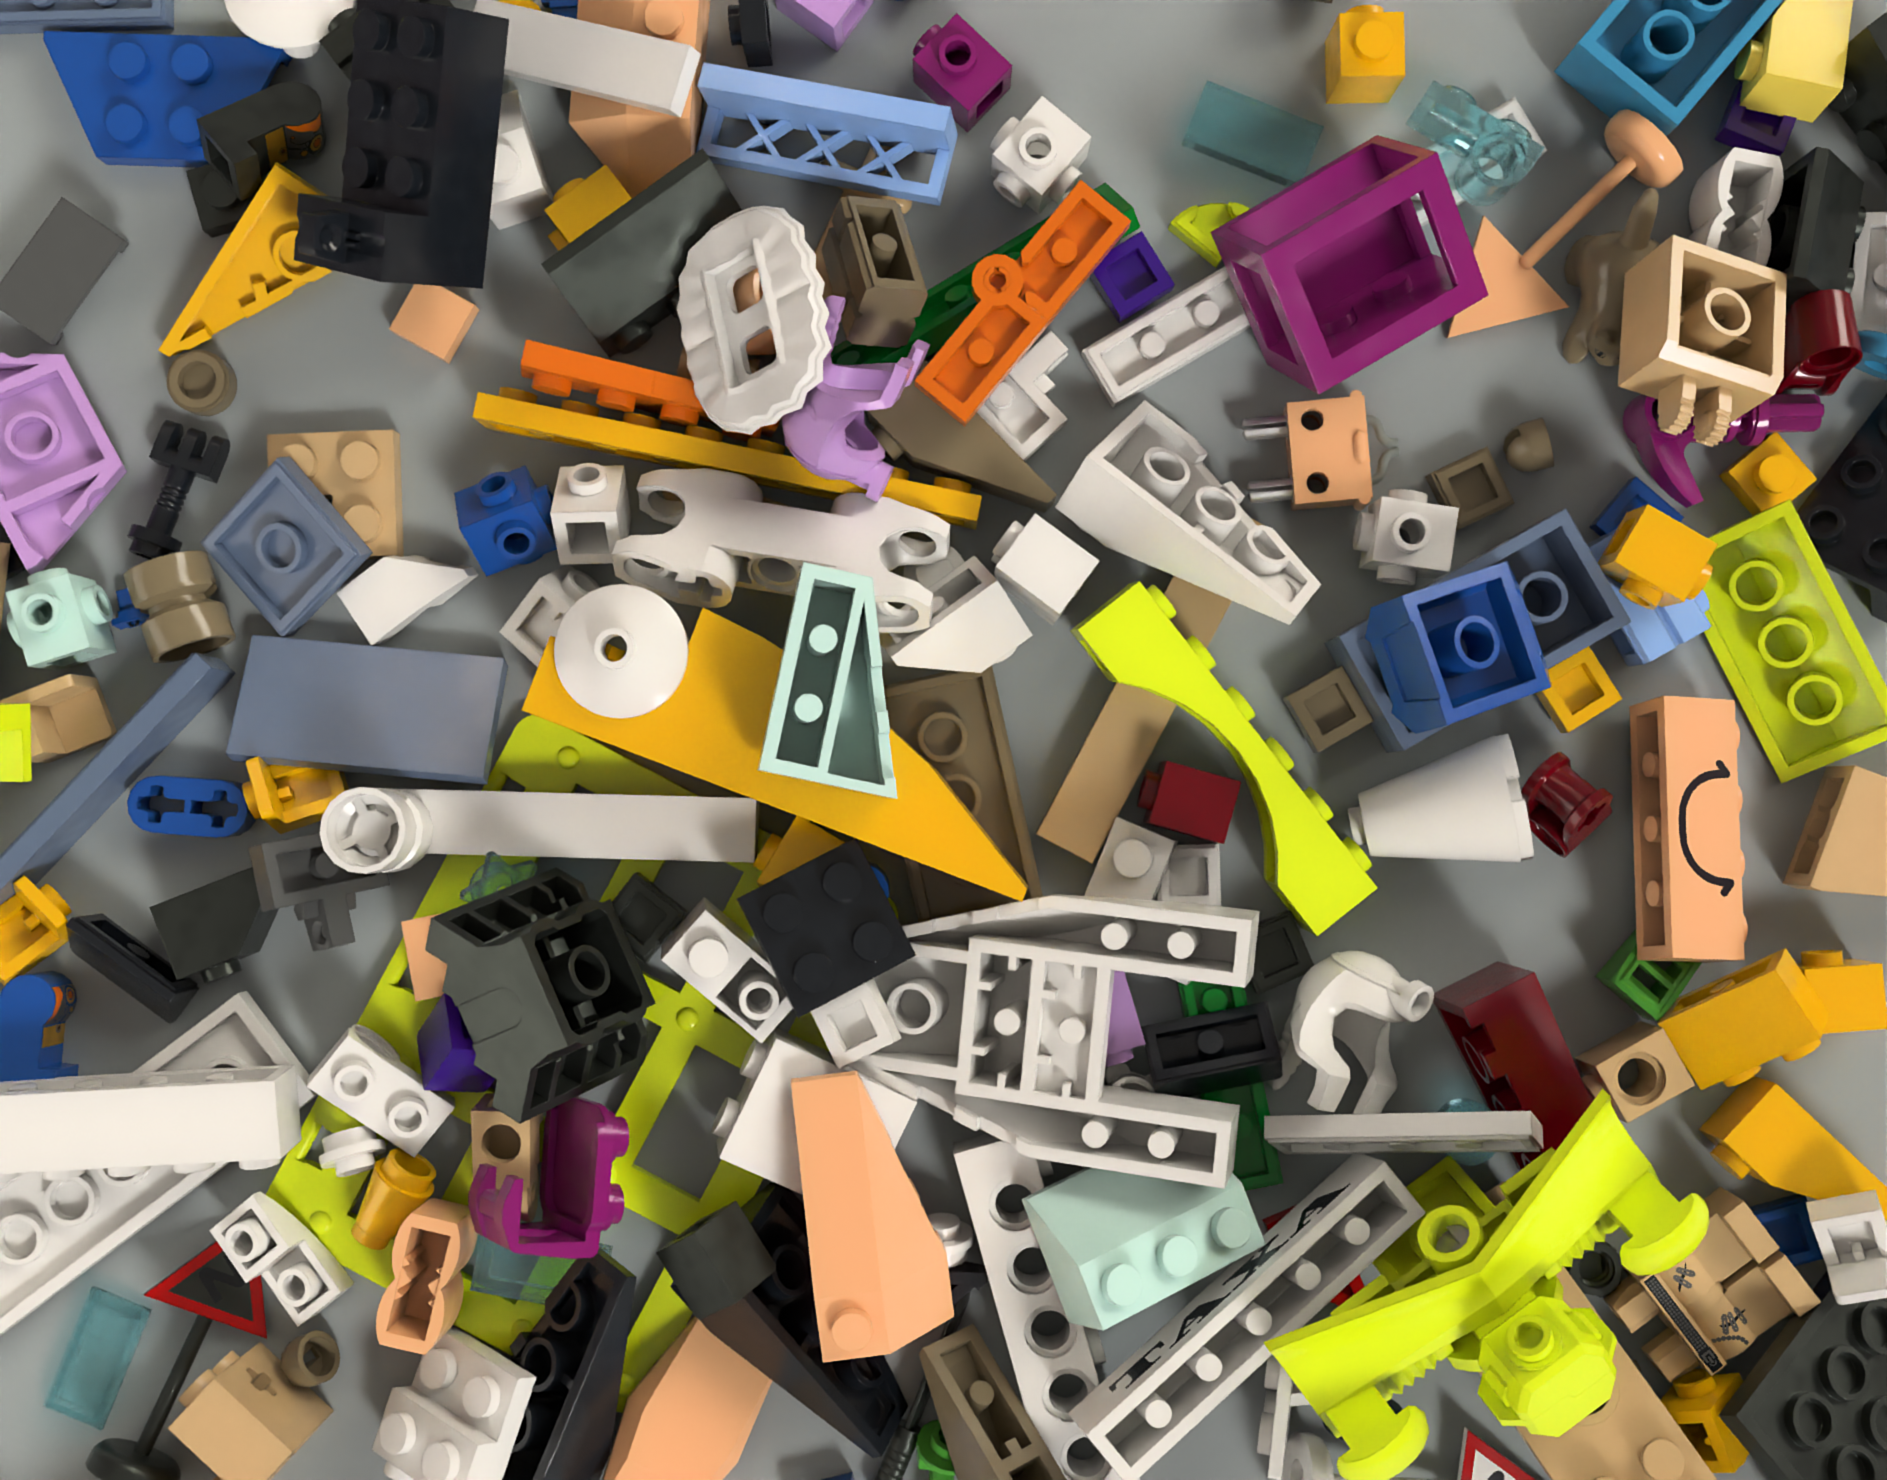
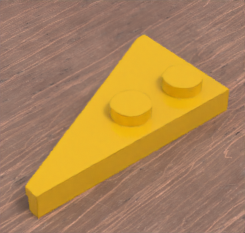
[158,162,332,357]

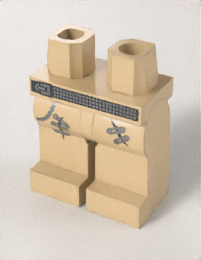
[1604,1187,1821,1383]

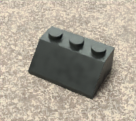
[541,148,742,358]

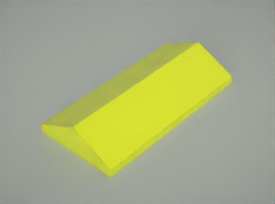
[1703,499,1887,784]

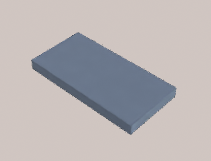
[226,635,508,785]

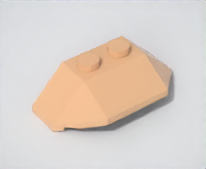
[569,0,710,198]

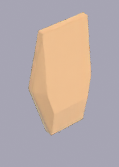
[602,1316,773,1480]

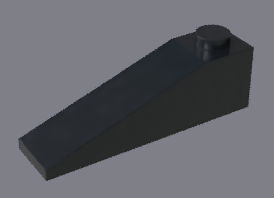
[670,1182,908,1458]
[502,1247,637,1480]

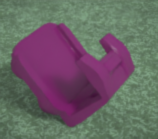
[468,1096,629,1259]

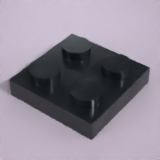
[736,838,916,1018]

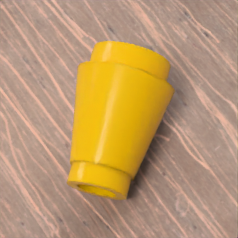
[351,1148,436,1250]

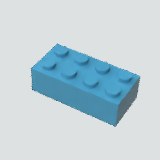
[1554,0,1783,136]

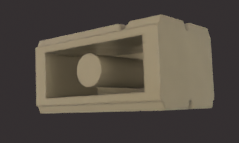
[821,195,928,348]

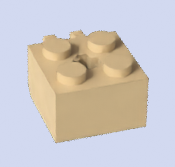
[1618,235,1787,447]

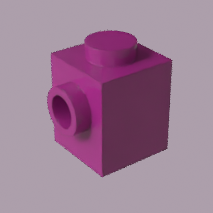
[912,13,1012,133]

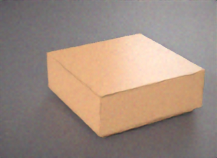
[389,284,479,364]

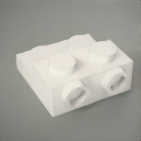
[371,1325,537,1480]

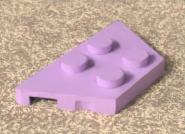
[0,353,127,575]

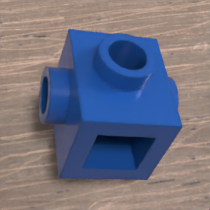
[454,465,557,577]

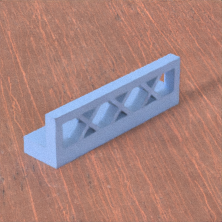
[696,62,958,206]

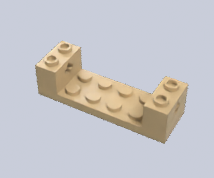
[167,1342,334,1480]

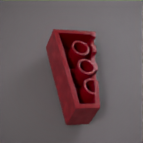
[1433,961,1594,1171]

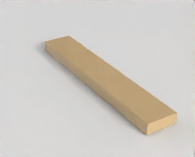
[1035,518,1265,864]

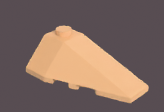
[791,1070,954,1363]

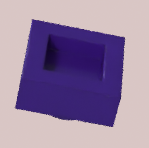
[1714,80,1797,157]
[1090,231,1175,323]

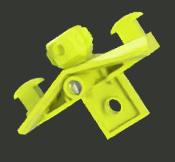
[1263,1088,1710,1480]

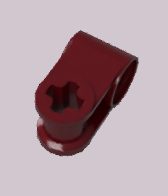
[1774,289,1863,396]
[1521,752,1613,858]

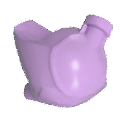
[782,295,930,502]

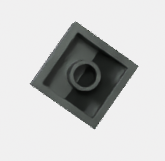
[1766,147,1866,315]

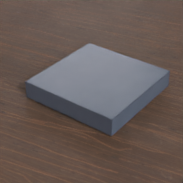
[200,456,373,637]

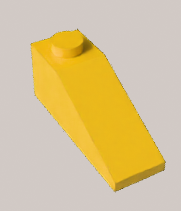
[1698,1076,1887,1220]

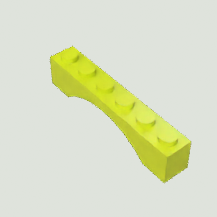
[1070,581,1378,936]

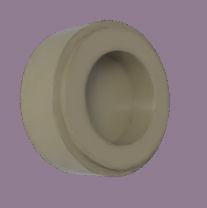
[167,350,237,416]

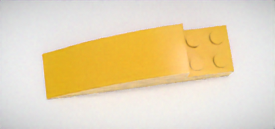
[521,607,1028,902]

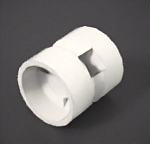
[320,787,433,874]

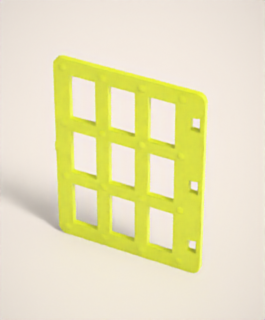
[266,715,898,1413]

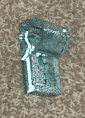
[1405,80,1545,206]

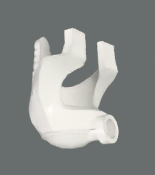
[1267,951,1434,1114]

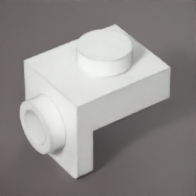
[1806,1190,1887,1305]

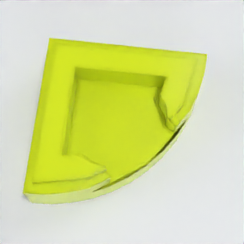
[1168,202,1250,268]

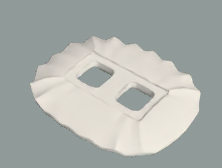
[677,206,832,435]

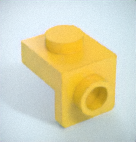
[242,756,349,834]
[0,875,72,986]

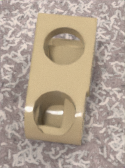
[471,1093,543,1222]

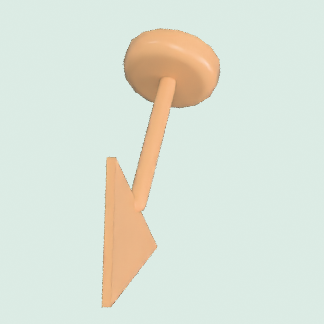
[1446,109,1684,338]

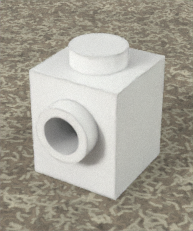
[550,463,632,565]

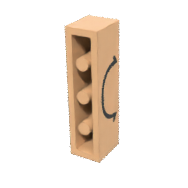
[1629,696,1748,963]

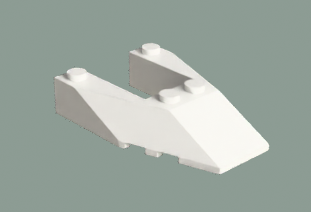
[847,894,1260,1189]

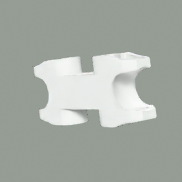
[612,468,950,633]

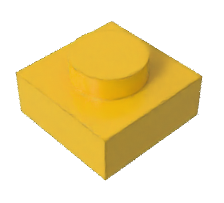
[1718,432,1817,516]
[1535,646,1622,733]

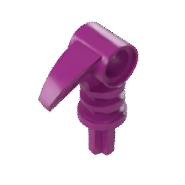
[1623,394,1824,508]

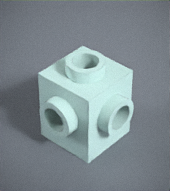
[5,568,117,671]

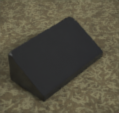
[66,913,200,1023]
[1141,1001,1283,1097]

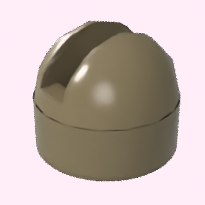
[1503,418,1554,472]
[280,1330,340,1387]

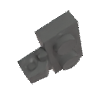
[249,833,390,951]

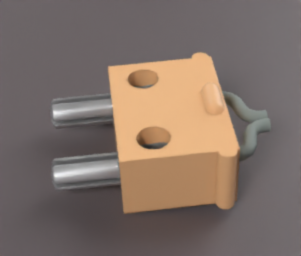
[1241,390,1399,511]

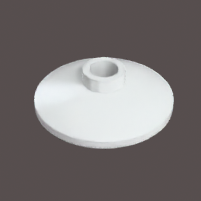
[554,584,689,719]

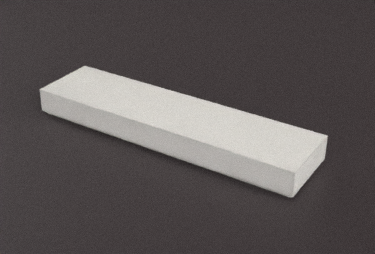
[473,0,701,118]
[1264,1111,1543,1154]

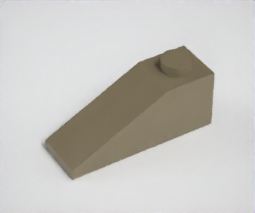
[867,359,1057,513]
[918,1323,1067,1480]

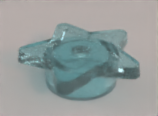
[459,851,538,903]

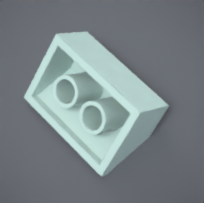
[1021,1167,1266,1331]

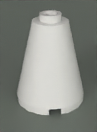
[1348,734,1534,862]

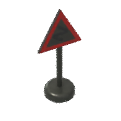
[85,1241,267,1480]

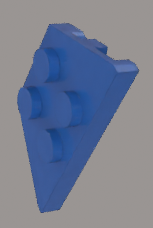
[43,31,293,168]

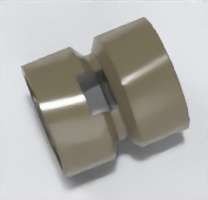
[123,550,236,663]

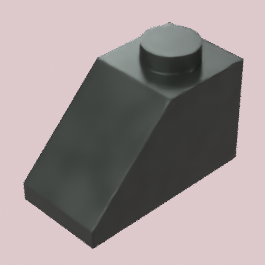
[149,867,279,985]

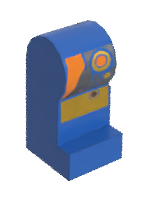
[0,971,79,1082]

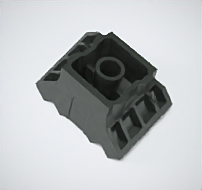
[425,867,656,1124]

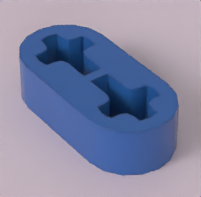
[127,776,256,838]

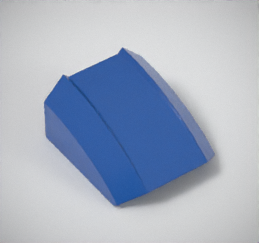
[1365,561,1552,734]

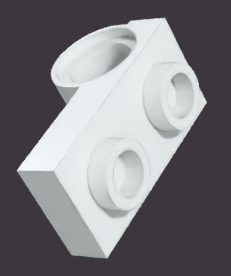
[306,1024,455,1157]

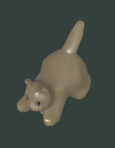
[1562,188,1660,366]

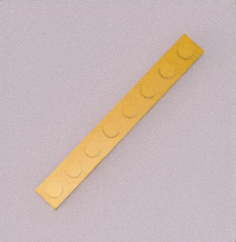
[472,387,982,530]

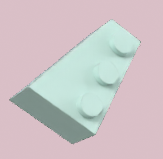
[757,562,898,799]

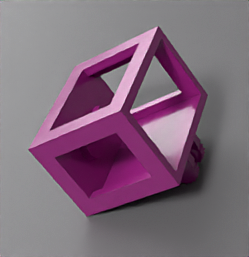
[1211,135,1489,395]

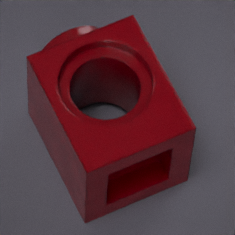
[1137,761,1241,844]

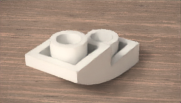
[209,1191,355,1327]

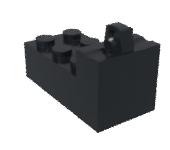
[294,0,509,289]

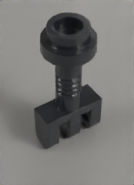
[127,420,230,560]

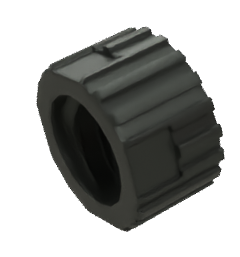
[1564,1241,1623,1298]

